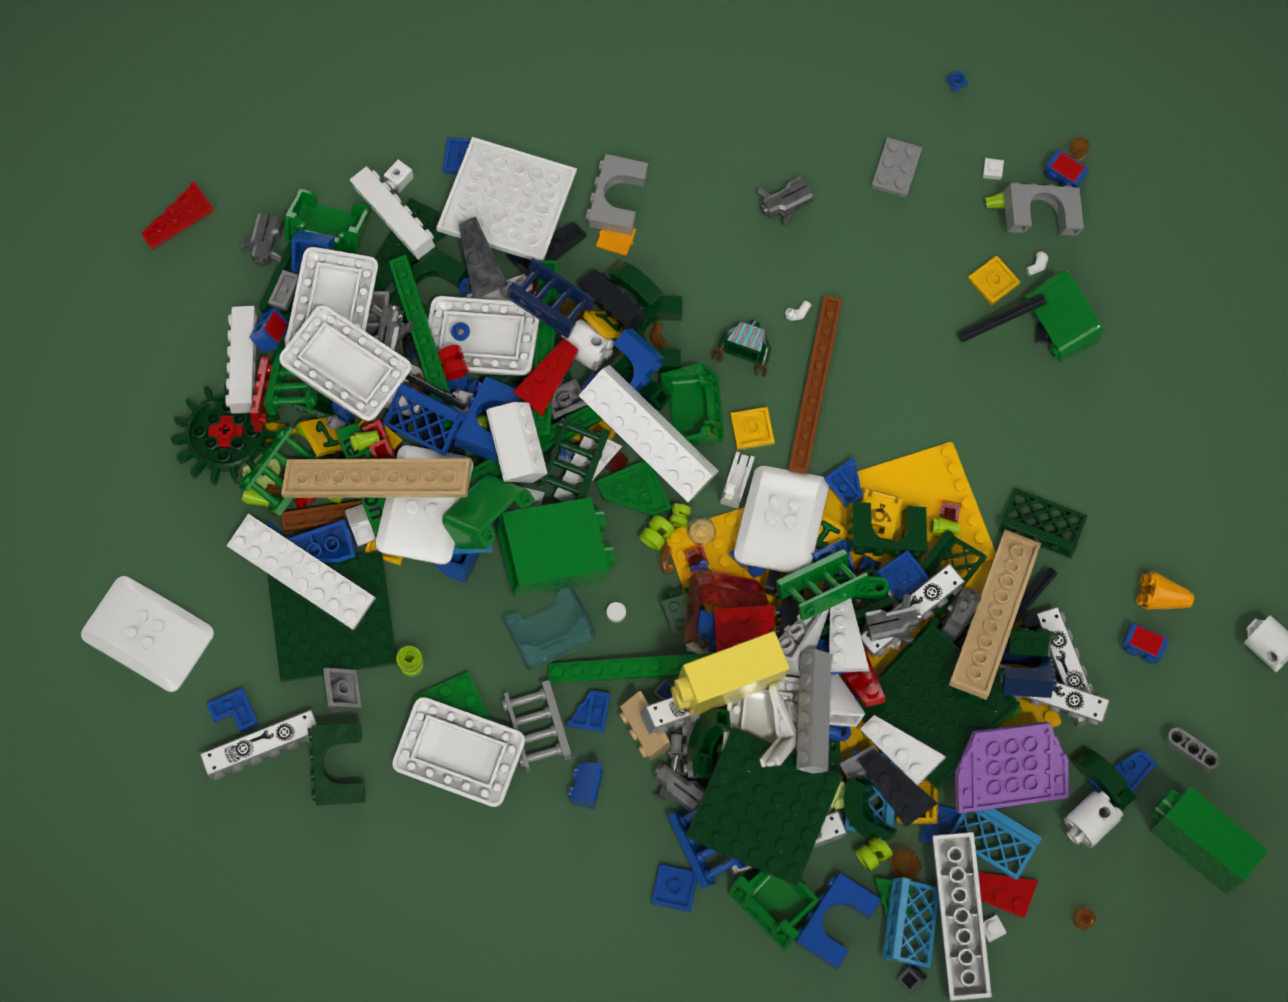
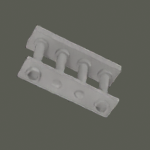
[502,680,572,772]

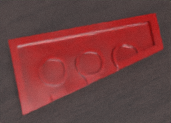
[141,181,214,250]
[250,356,273,432]

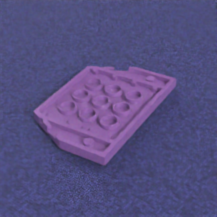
[955,722,1069,813]

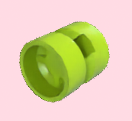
[639,515,675,551]
[396,646,424,677]
[855,836,893,872]

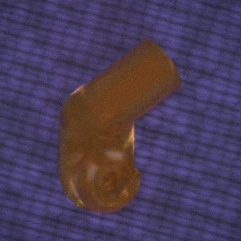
[650,322,667,349]
[265,472,285,496]
[659,545,674,574]

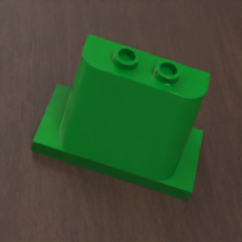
[728,872,819,951]

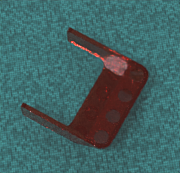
[684,569,769,644]

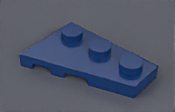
[1088,750,1157,804]

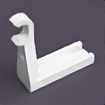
[720,451,755,509]
[760,682,798,767]

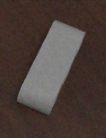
[1165,728,1220,772]

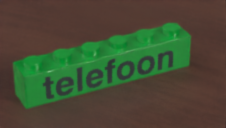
[336,423,386,538]

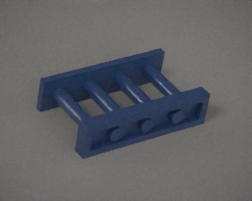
[506,258,596,338]

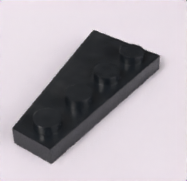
[459,216,508,299]
[506,222,587,277]
[858,750,938,827]

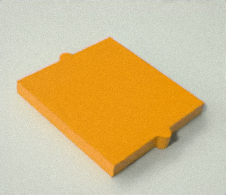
[596,228,637,257]

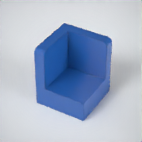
[690,610,715,641]

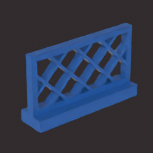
[383,383,467,456]

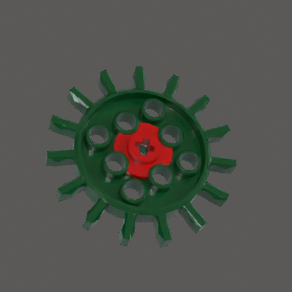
[171,382,281,486]

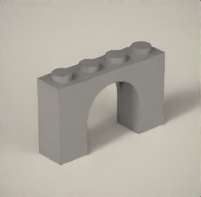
[586,154,648,236]
[1003,182,1084,236]

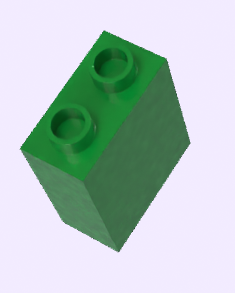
[496,497,615,598]
[1150,786,1268,894]

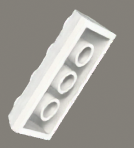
[486,402,548,483]

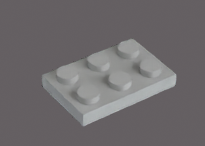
[871,137,923,198]

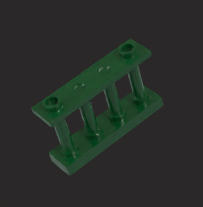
[538,414,611,500]

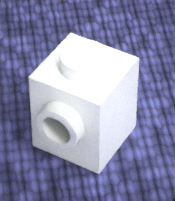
[384,159,414,193]

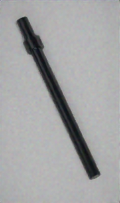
[405,373,467,410]

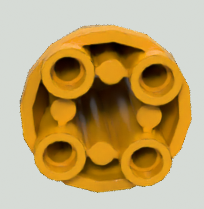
[1136,571,1194,610]

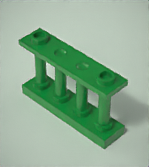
[264,346,318,416]
[239,427,324,516]
[776,549,870,621]

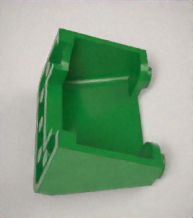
[285,189,371,254]
[1021,270,1103,362]
[660,363,724,446]
[442,475,536,549]

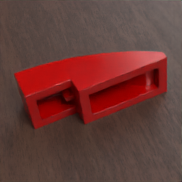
[362,419,397,459]

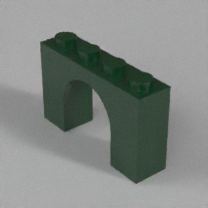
[389,247,468,320]
[634,296,682,373]
[847,501,928,559]
[308,722,366,806]

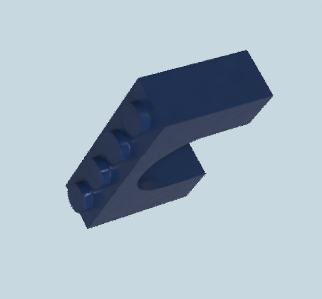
[1000,637,1057,698]

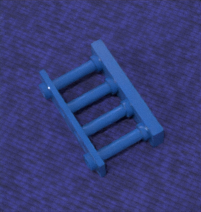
[668,809,749,889]

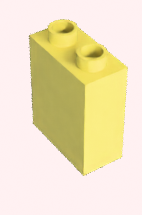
[671,631,790,717]

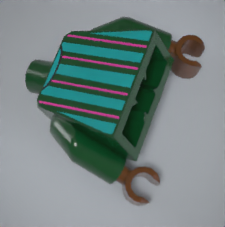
[711,320,771,377]

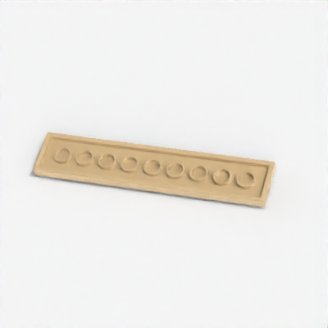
[281,458,472,498]
[949,530,1041,700]

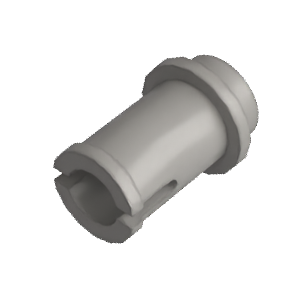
[326,415,351,430]
[668,734,683,760]

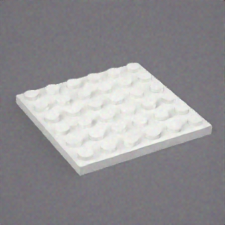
[437,137,577,261]

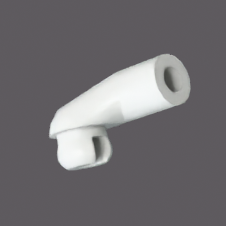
[1026,251,1048,276]
[785,301,812,321]

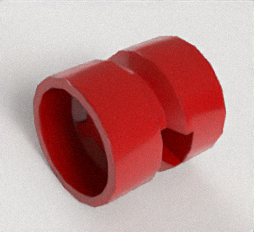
[438,345,469,380]

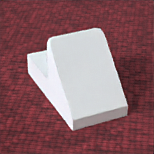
[345,504,376,547]

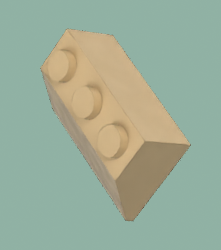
[619,691,670,761]

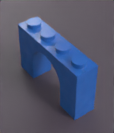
[581,328,665,394]
[454,377,523,463]
[796,873,881,970]

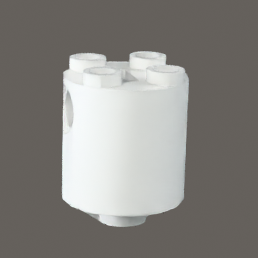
[561,319,615,372]
[1244,615,1288,672]
[1064,791,1123,848]

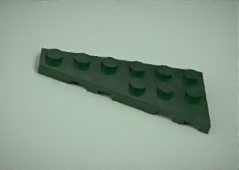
[374,198,447,291]

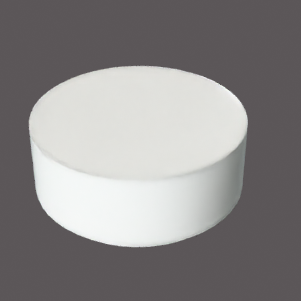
[607,602,626,623]

